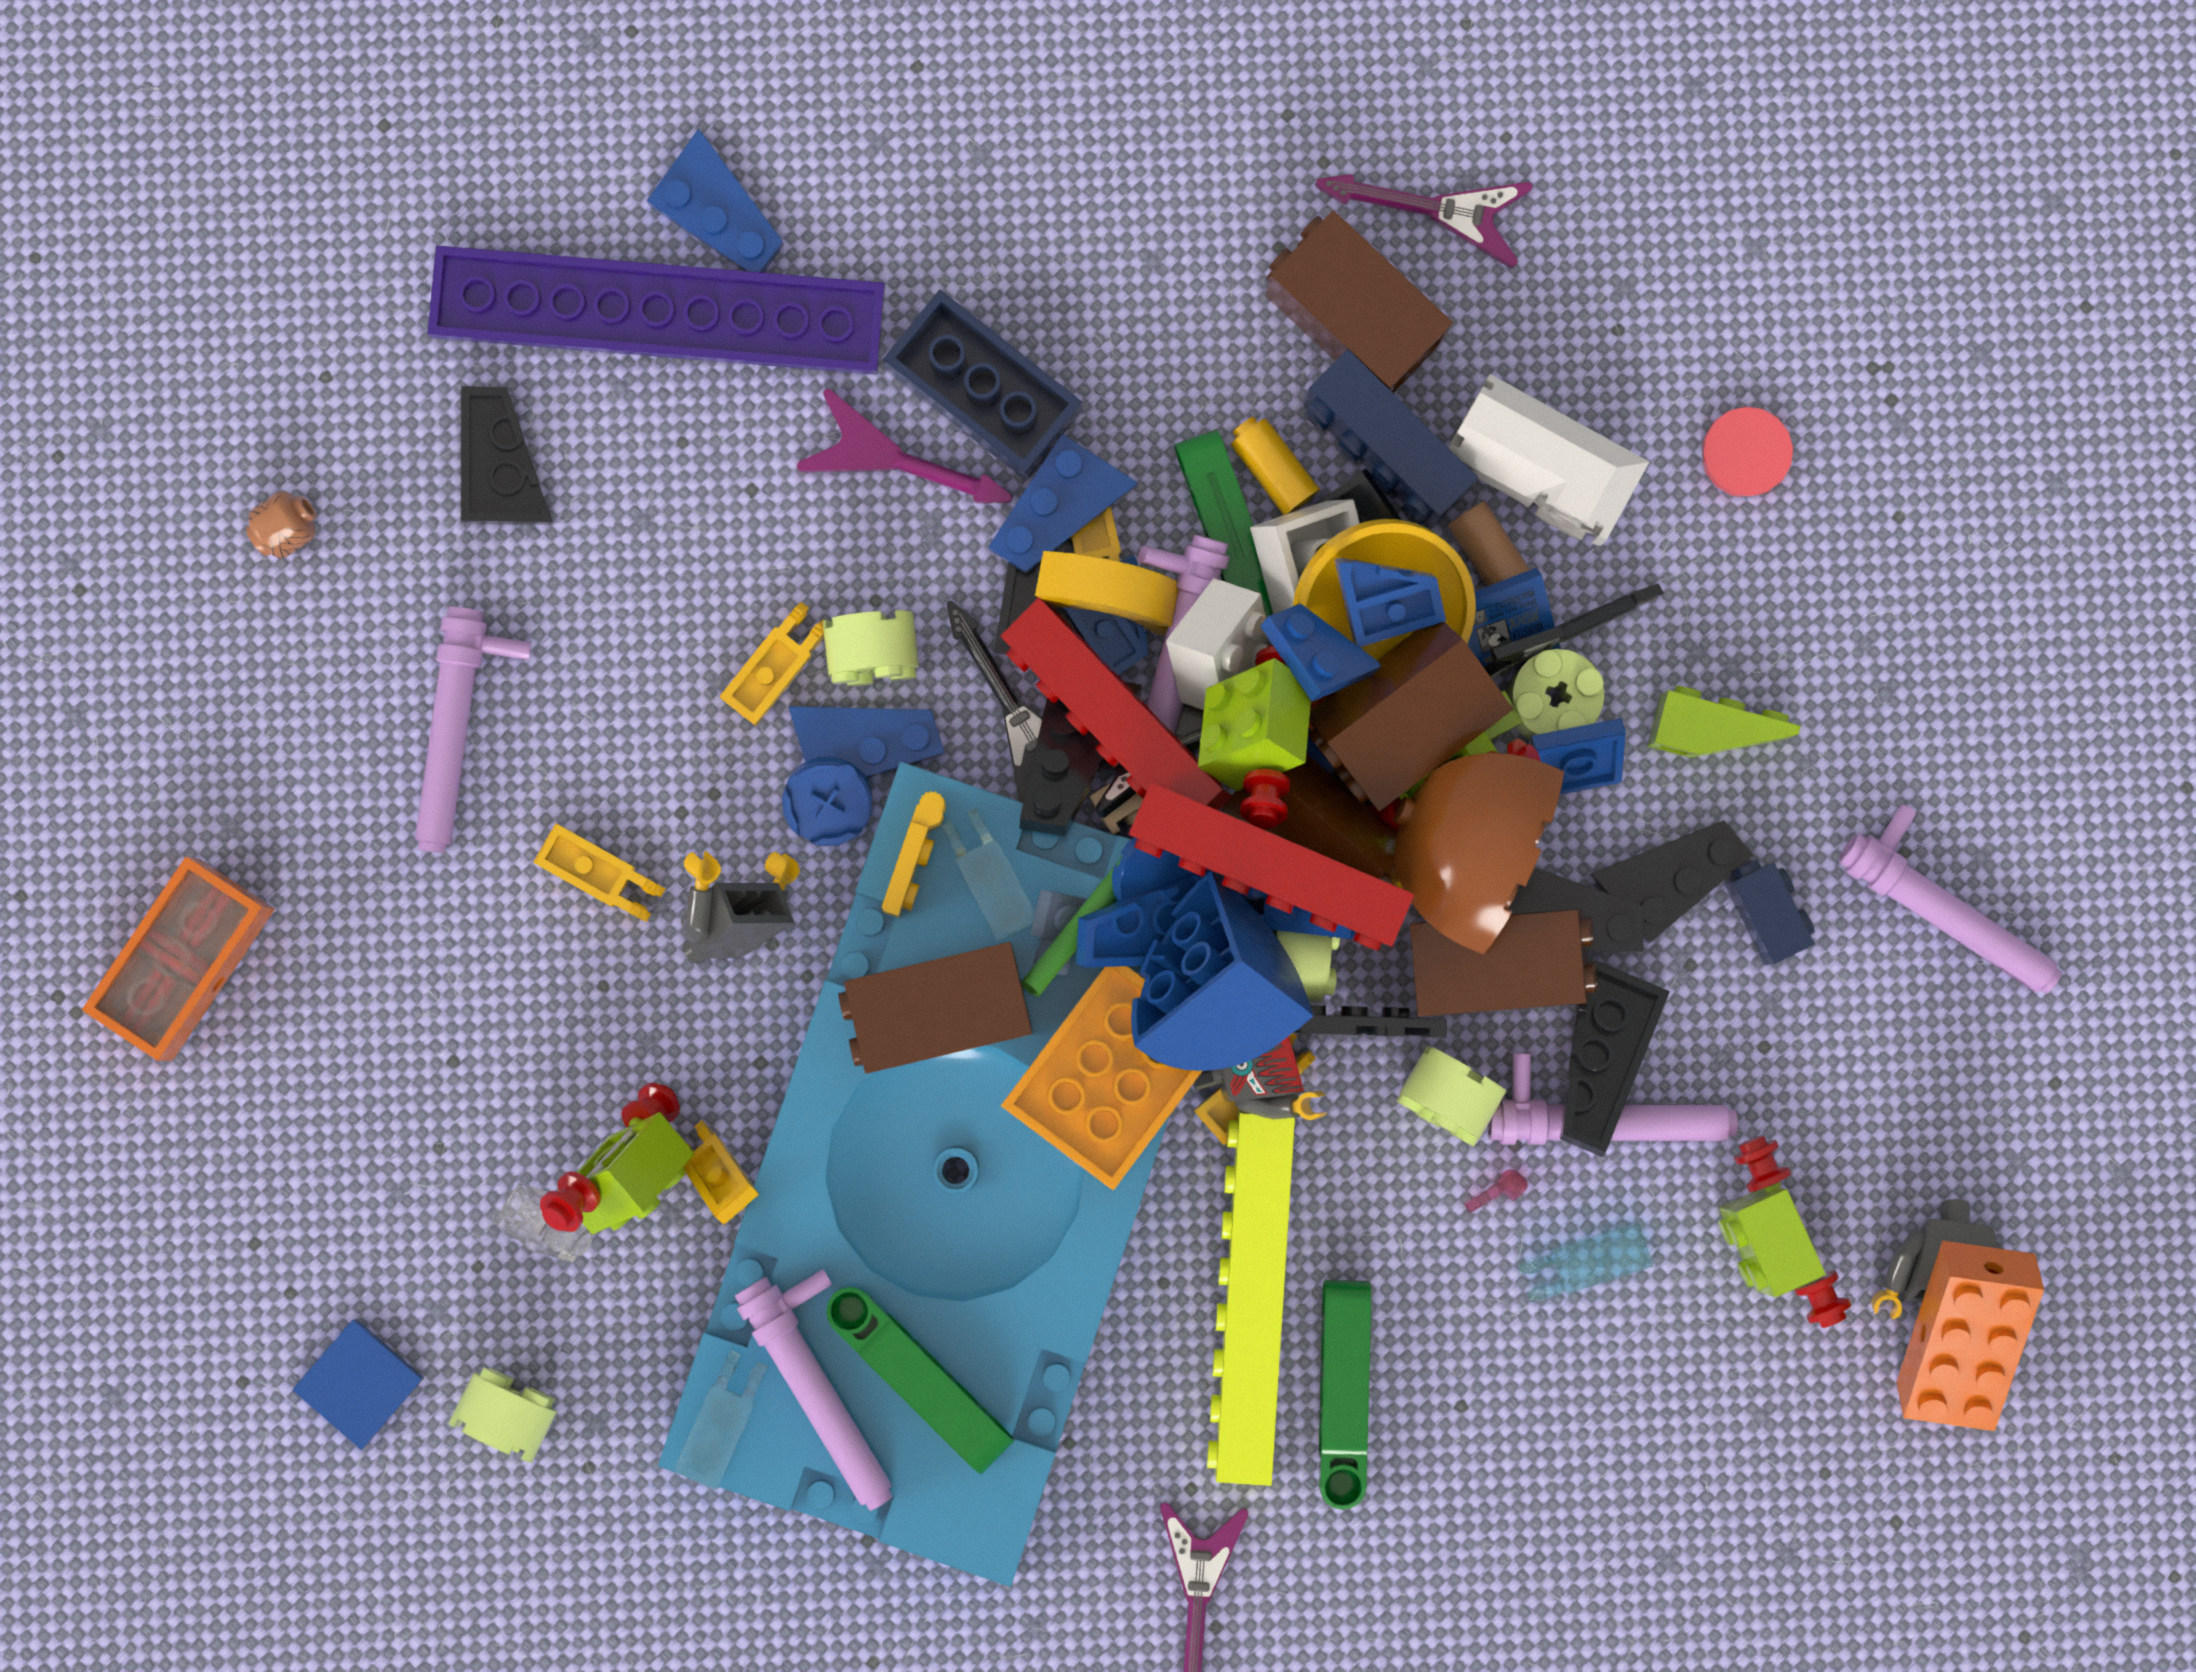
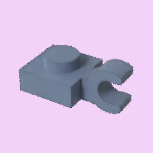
[1030,889,1087,976]

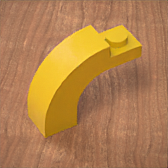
[1035,551,1179,636]

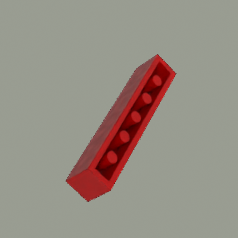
[1000,597,1233,811]
[1128,782,1415,951]

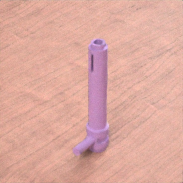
[1138,534,1230,735]
[415,606,531,853]
[1838,805,2062,994]
[1487,1053,1738,1145]
[735,1269,893,1511]

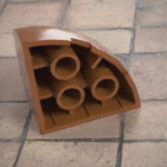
[1394,753,1564,955]

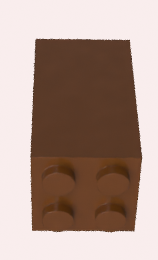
[1265,210,1453,394]
[1308,622,1513,811]
[1220,753,1400,938]
[1410,908,1598,1017]
[838,942,1033,1074]

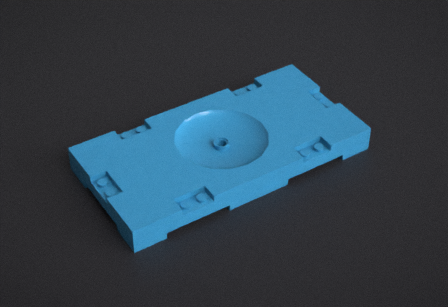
[658,762,1224,1587]

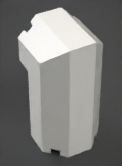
[1449,374,1649,546]

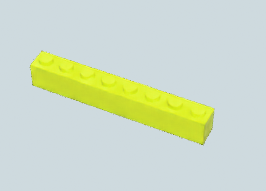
[1207,1109,1295,1486]

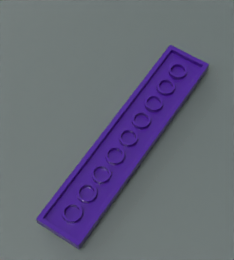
[427,245,885,375]

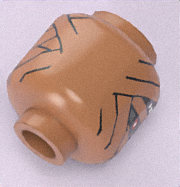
[246,491,317,558]

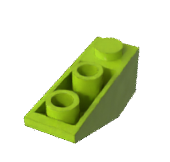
[1647,686,1801,758]

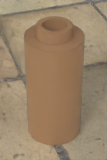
[1447,501,1530,586]

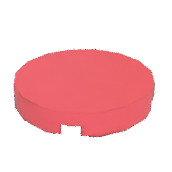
[1702,407,1793,497]

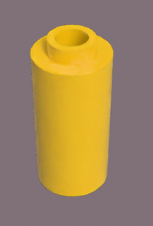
[1230,416,1321,515]

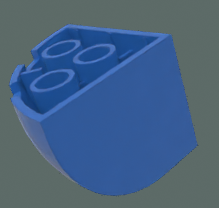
[1131,870,1314,1071]

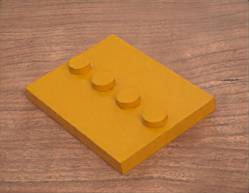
[1001,966,1202,1191]

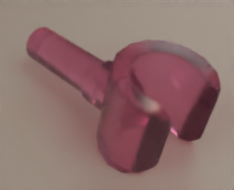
[1464,1169,1528,1213]

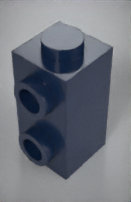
[1725,859,1815,965]

